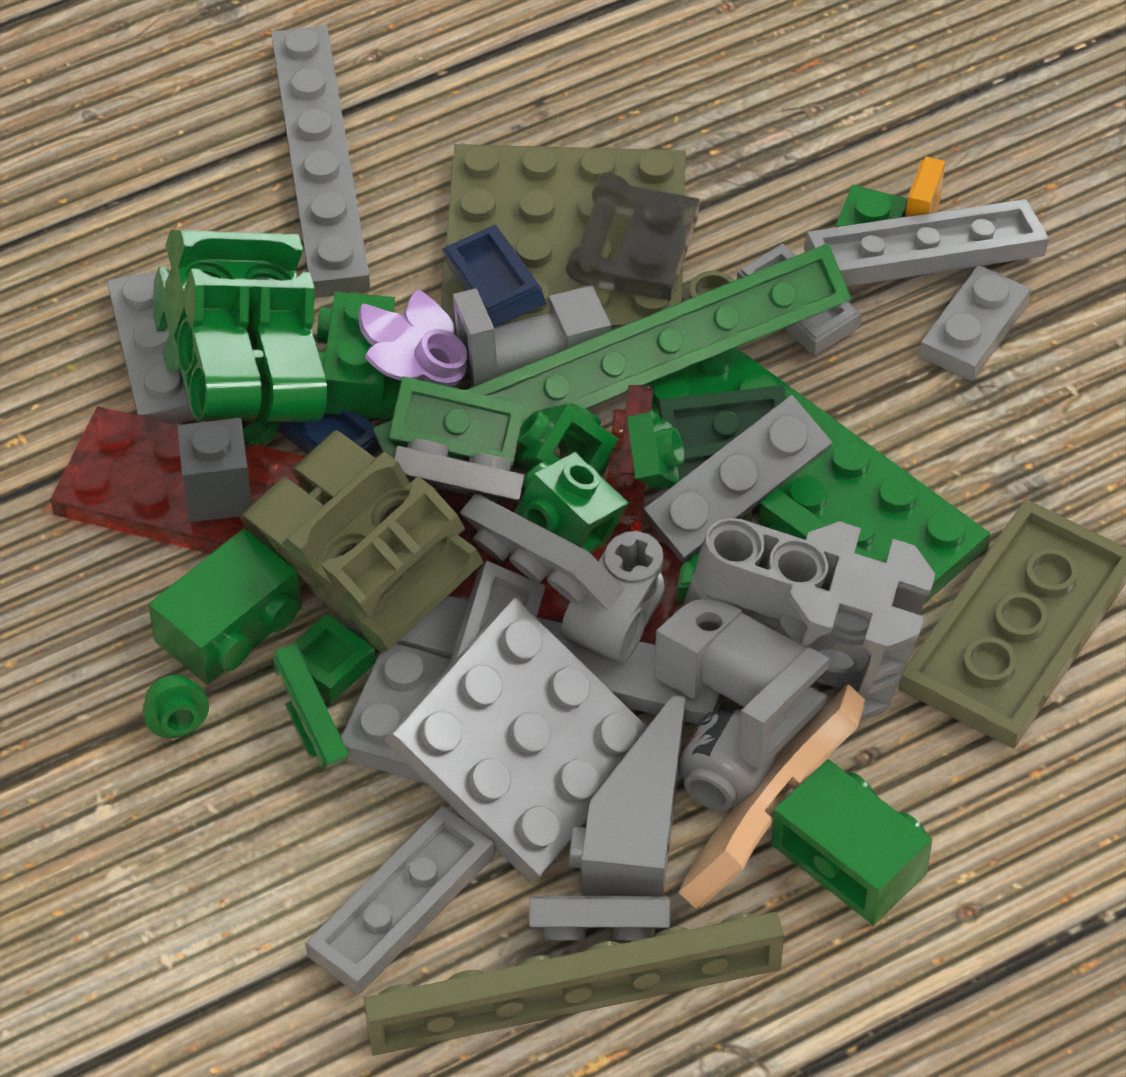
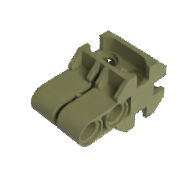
[240,431,484,653]

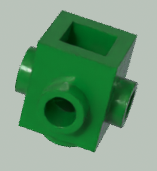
[513,403,619,478]
[514,452,629,554]

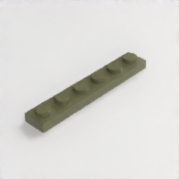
[363,911,784,1056]

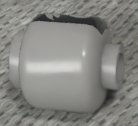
[678,710,777,811]

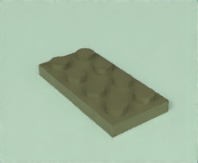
[898,499,1126,749]

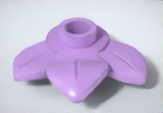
[358,290,467,387]

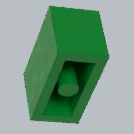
[148,528,302,685]
[771,759,933,926]

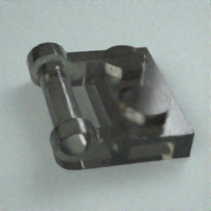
[566,174,700,301]

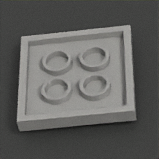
[384,597,647,882]

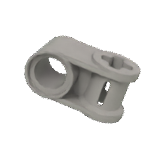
[561,531,665,663]

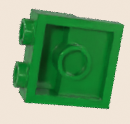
[317,292,455,419]

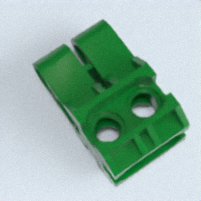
[153,230,327,423]

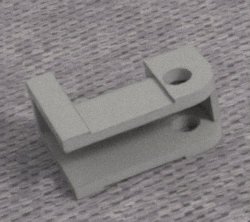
[453,285,612,387]
[654,598,830,770]

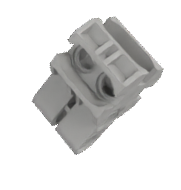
[683,518,935,721]

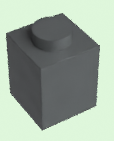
[177,418,252,522]

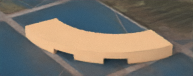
[678,684,865,909]

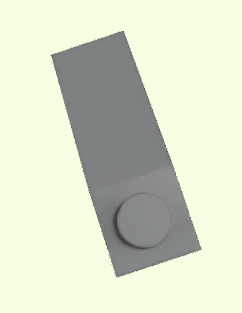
[569,695,686,896]

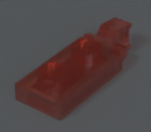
[607,385,653,536]

